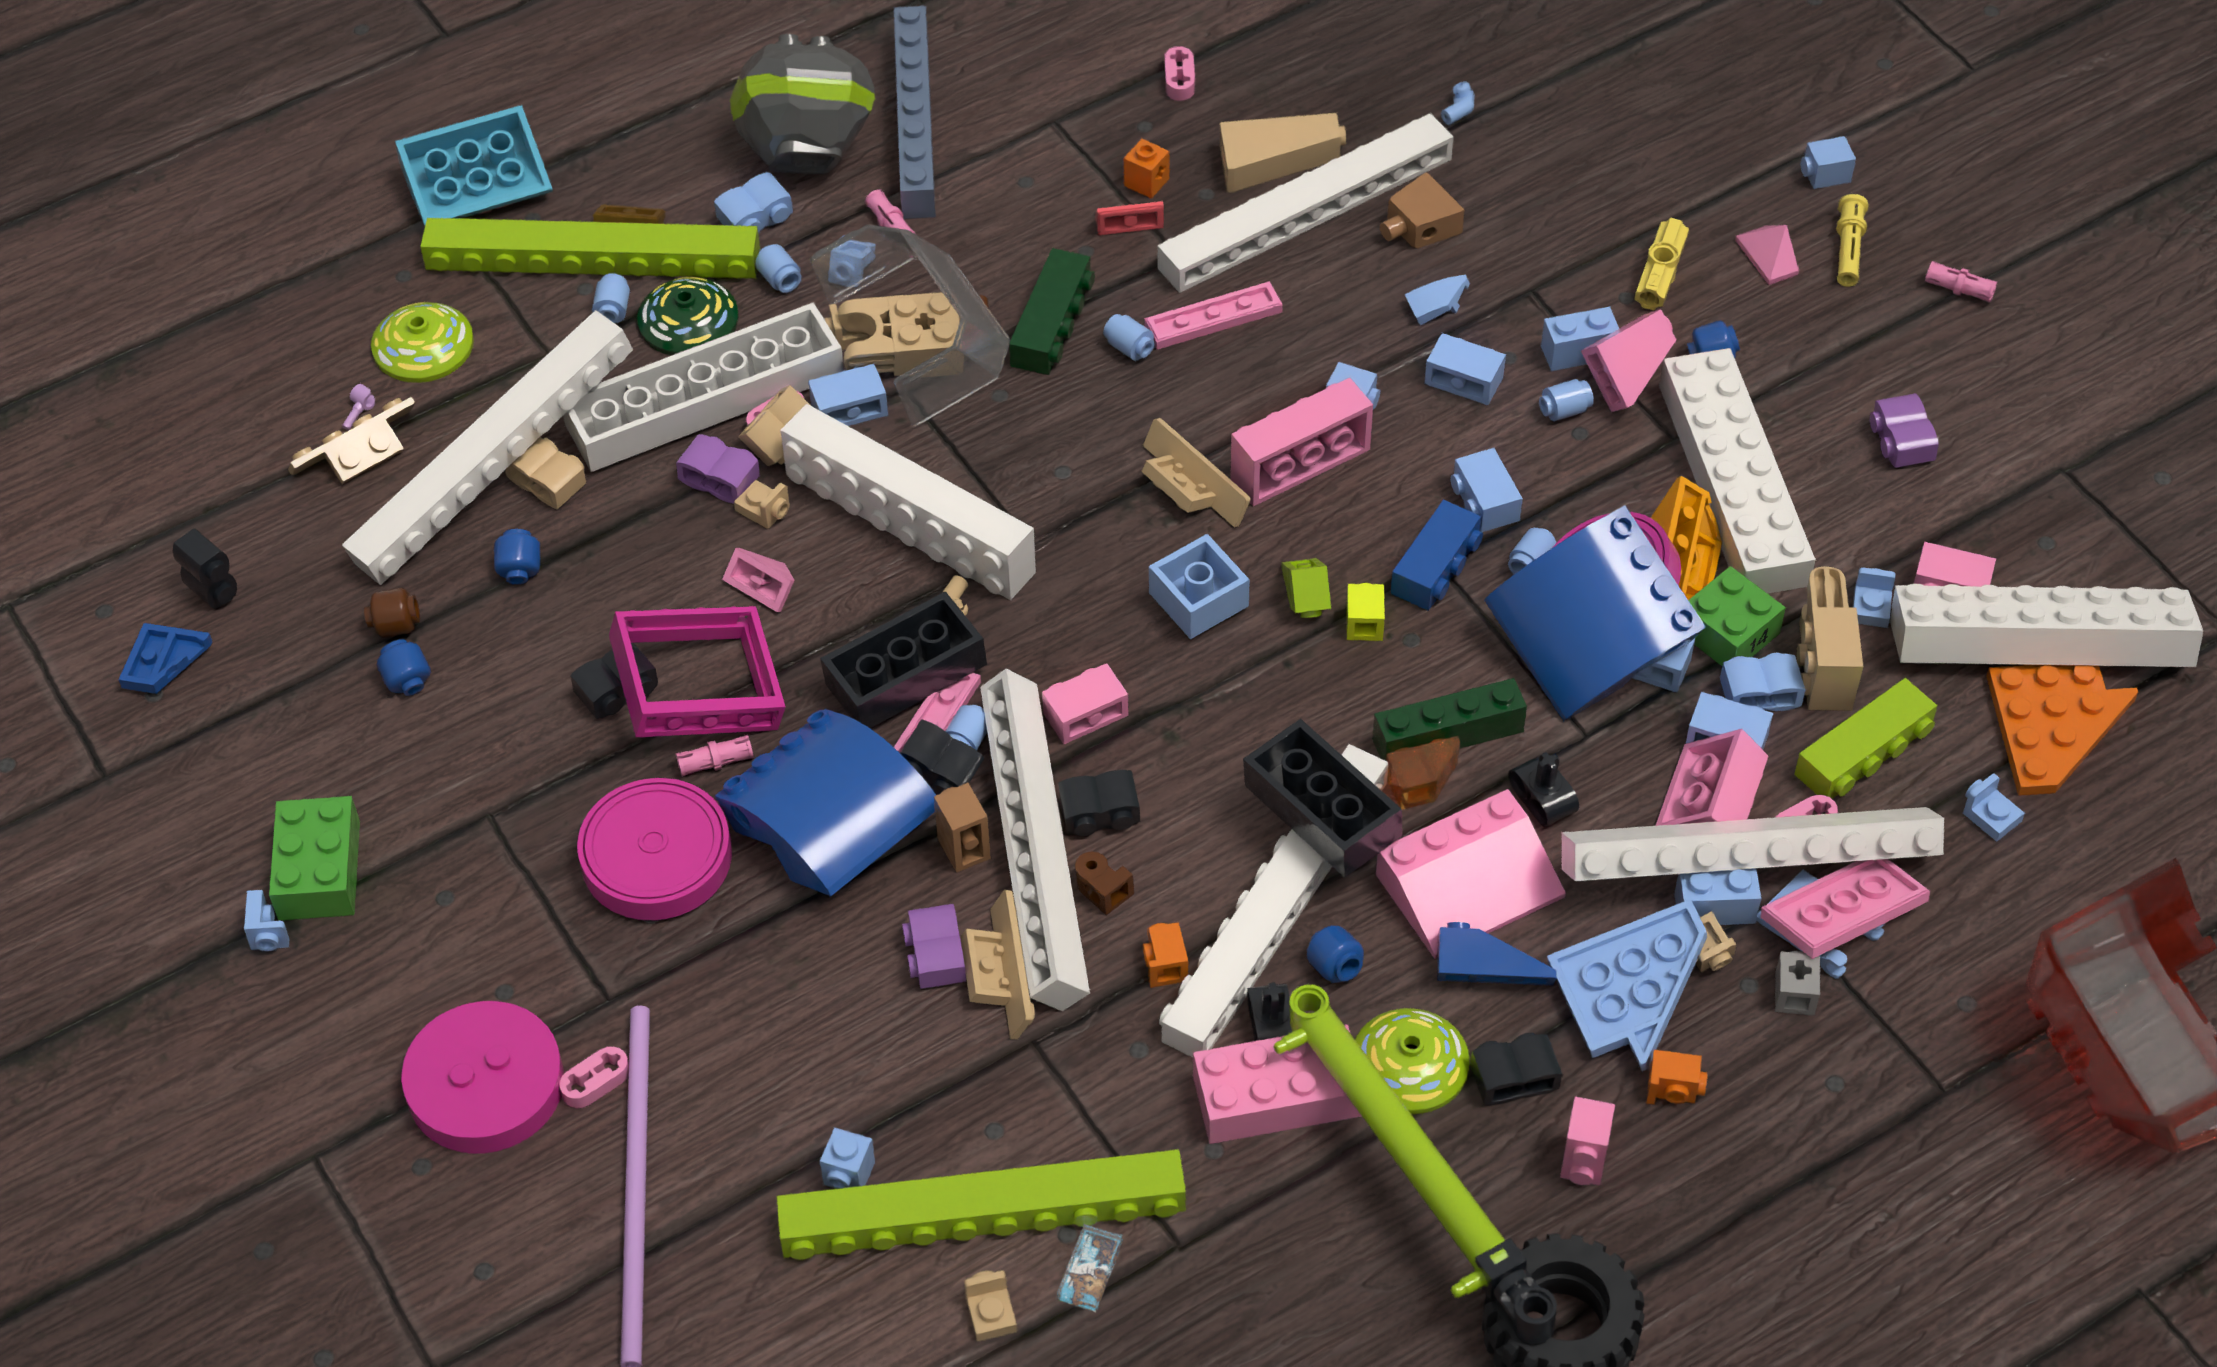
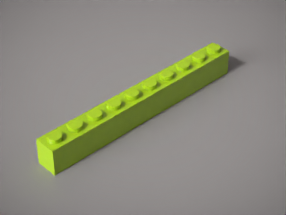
[421,218,760,278]
[777,1149,1186,1260]

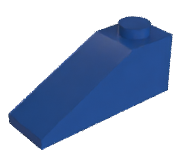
[1437,922,1557,986]

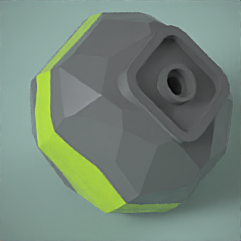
[730,34,875,174]

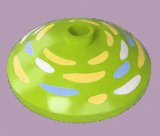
[371,302,474,383]
[1355,1008,1470,1114]

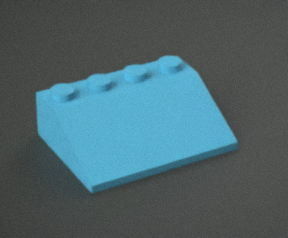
[395,105,553,226]

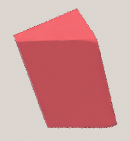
[1095,201,1164,235]

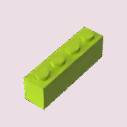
[1794,678,1938,799]

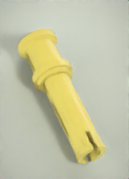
[1836,194,1868,287]

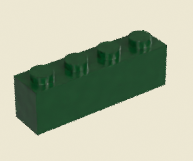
[1009,248,1095,375]
[1372,678,1527,767]

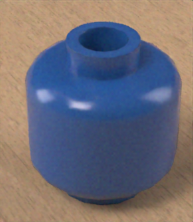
[1687,321,1740,358]
[494,529,540,584]
[376,639,431,696]
[1307,926,1364,983]

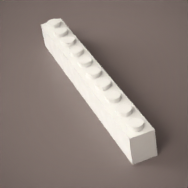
[1158,113,1453,293]
[342,310,633,585]
[980,669,1090,1011]
[1159,744,1388,1057]
[1562,807,1944,881]

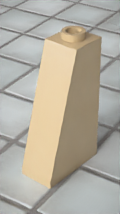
[1220,113,1346,192]

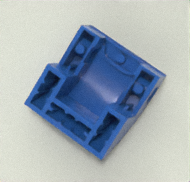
[1484,505,1706,722]
[714,709,936,896]

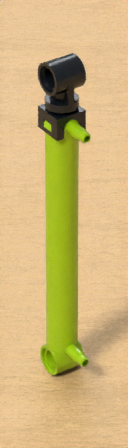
[1273,985,1557,1344]

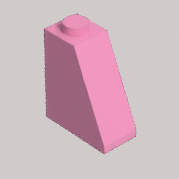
[1581,309,1676,412]

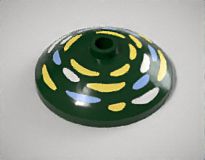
[637,277,739,356]

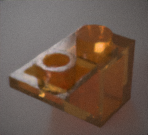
[1387,736,1460,810]

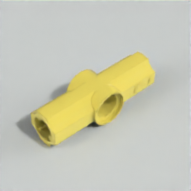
[1635,218,1689,310]

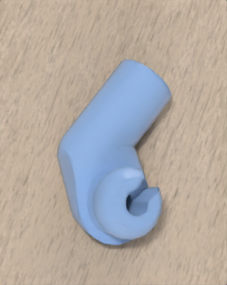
[1441,82,1474,125]

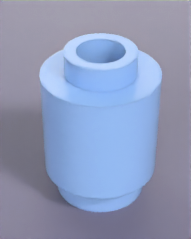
[755,244,802,293]
[592,273,630,323]
[1103,314,1154,361]
[1539,379,1594,421]
[1508,528,1556,574]
[946,705,987,750]

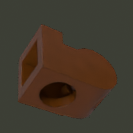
[1075,851,1134,916]

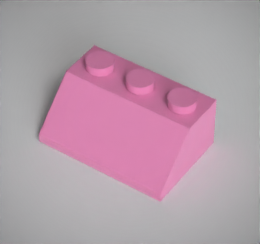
[1655,729,1769,826]

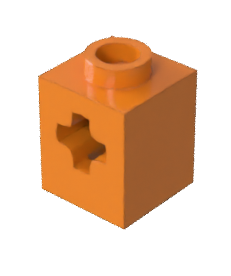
[1124,139,1169,199]

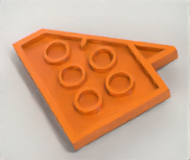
[1986,665,2138,796]

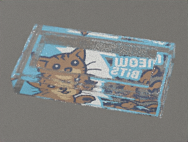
[1057,1224,1123,1312]

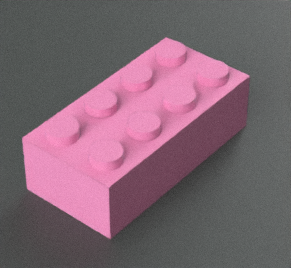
[1231,377,1373,507]
[1193,1025,1361,1144]

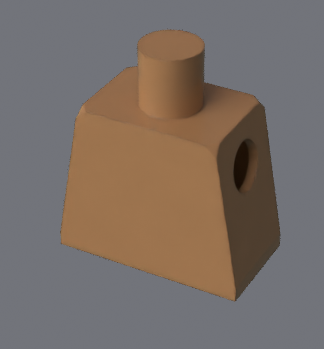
[1380,172,1464,249]

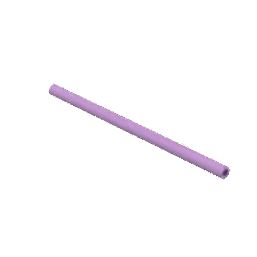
[621,1006,650,1367]

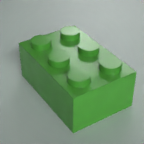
[269,796,360,921]

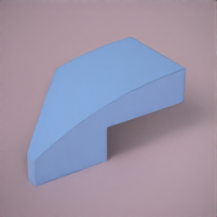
[1405,275,1470,326]

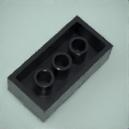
[820,591,987,728]
[1243,718,1402,878]

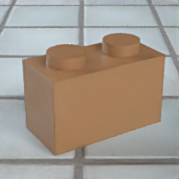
[934,783,991,873]

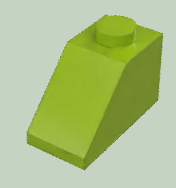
[1281,558,1331,618]

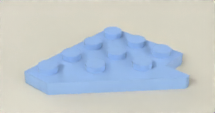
[1547,899,1707,1071]

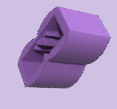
[1870,393,1939,468]
[676,435,759,504]
[902,904,966,989]

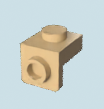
[1696,911,1736,972]

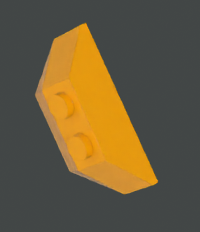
[1651,476,1722,600]

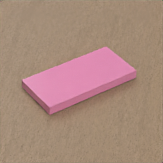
[1760,859,1930,959]

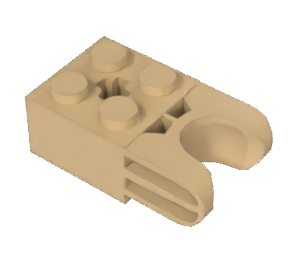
[838,291,963,376]
[1797,567,1863,711]

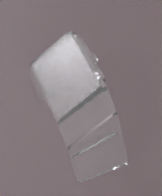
[810,225,1011,426]

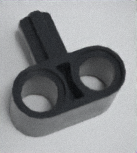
[1508,752,1579,827]
[1247,982,1293,1041]

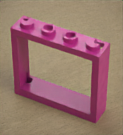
[609,606,786,737]

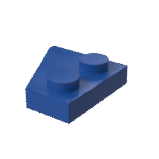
[119,623,213,694]

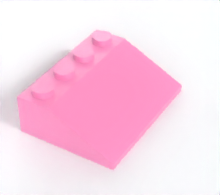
[1376,789,1566,959]

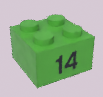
[1689,566,1786,666]

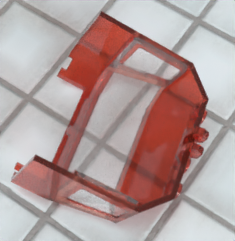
[2025,858,2217,1154]

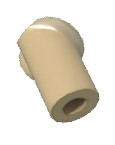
[942,575,968,616]

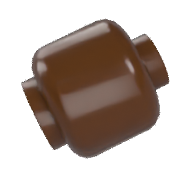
[364,588,420,638]

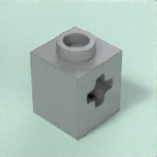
[1775,951,1820,1015]

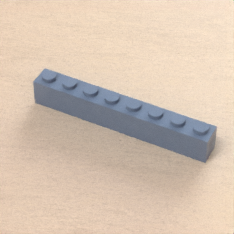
[894,6,936,219]

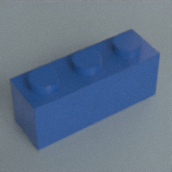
[1391,499,1483,611]

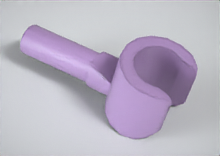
[342,384,375,431]

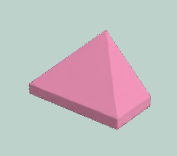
[1735,225,1799,285]
[722,548,795,612]

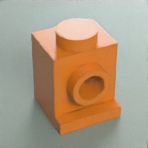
[1143,922,1188,988]
[1646,1049,1707,1104]

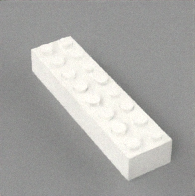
[563,302,844,472]
[1659,348,1815,594]
[780,404,1036,600]
[1890,584,2203,667]

